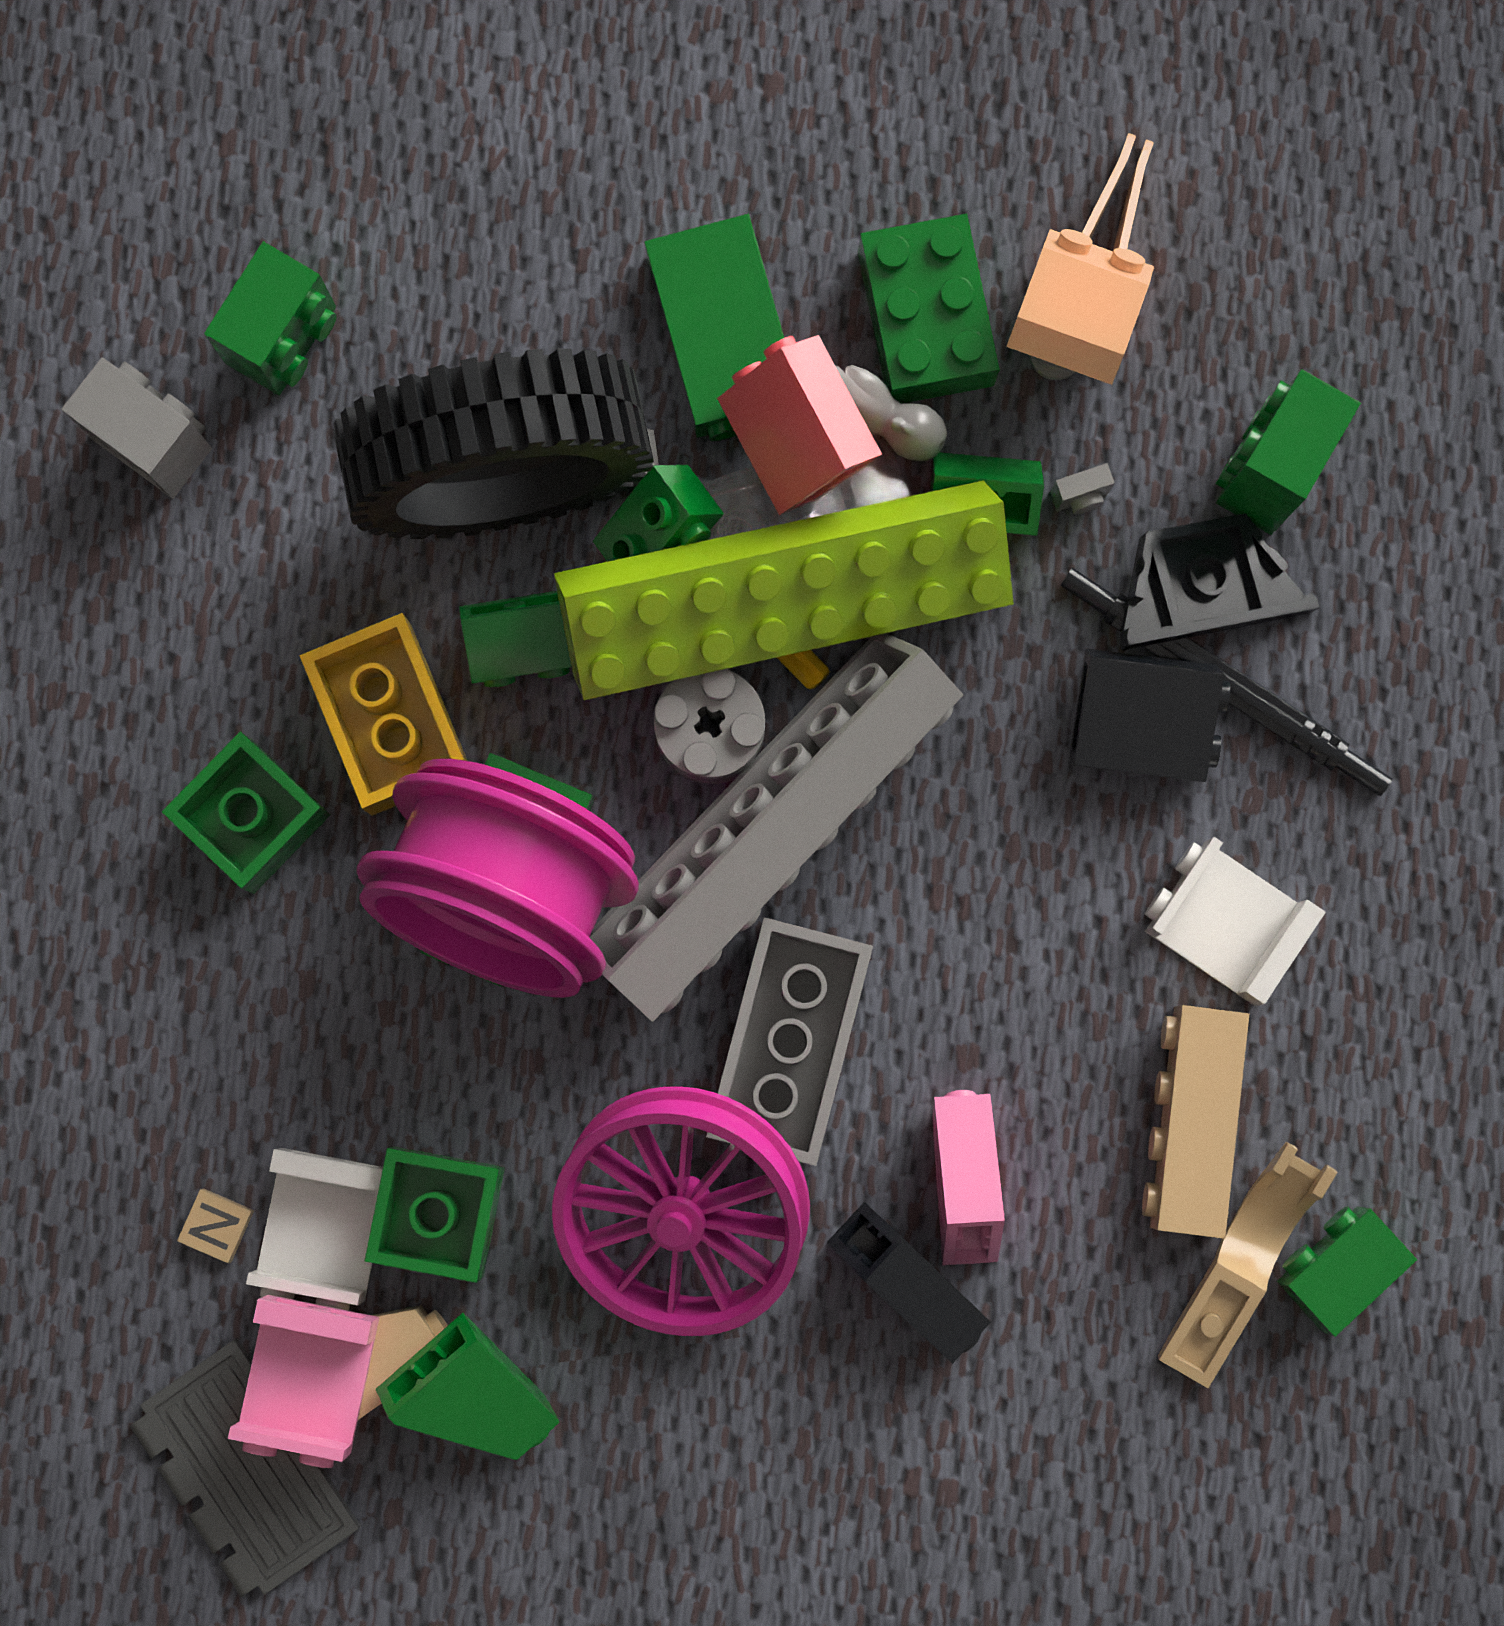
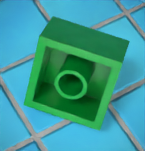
[204,241,337,396]
[162,731,331,894]
[364,1147,505,1283]

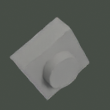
[1050,463,1115,515]

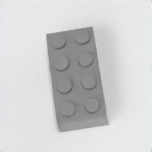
[706,917,873,1166]

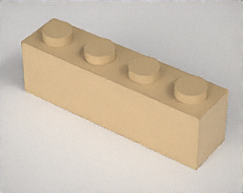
[1142,1005,1249,1239]

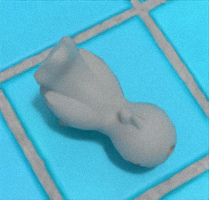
[835,365,947,461]

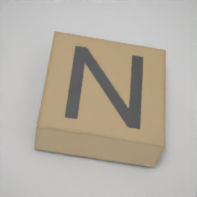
[177,1189,254,1263]

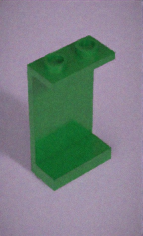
[644,213,784,441]

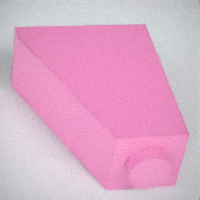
[932,1090,1005,1265]

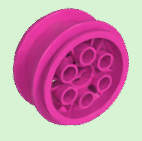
[357,758,639,998]

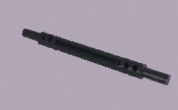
[1060,567,1393,796]

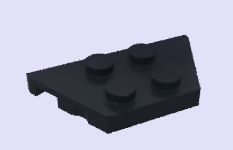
[1119,513,1320,651]

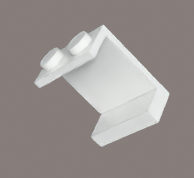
[1145,837,1326,1006]
[246,1148,383,1311]

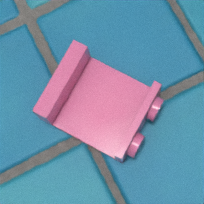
[228,1295,380,1468]

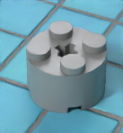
[654,669,765,784]

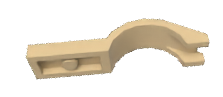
[1158,1141,1338,1388]

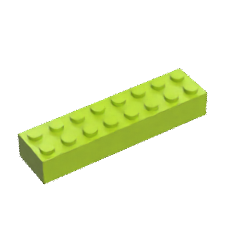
[554,480,1014,700]

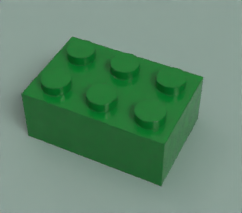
[858,213,1000,404]
[1215,369,1361,535]

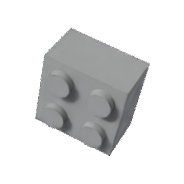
[61,357,212,499]

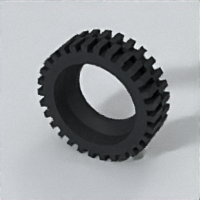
[333,348,654,539]

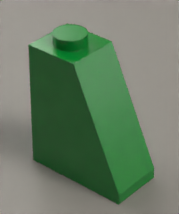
[376,1313,560,1460]

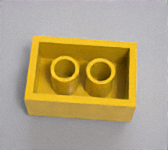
[299,613,468,816]

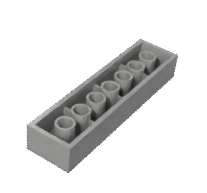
[590,633,964,1022]

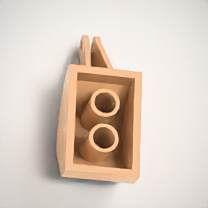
[1006,133,1154,385]

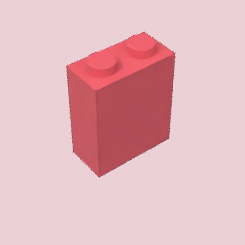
[717,335,882,515]

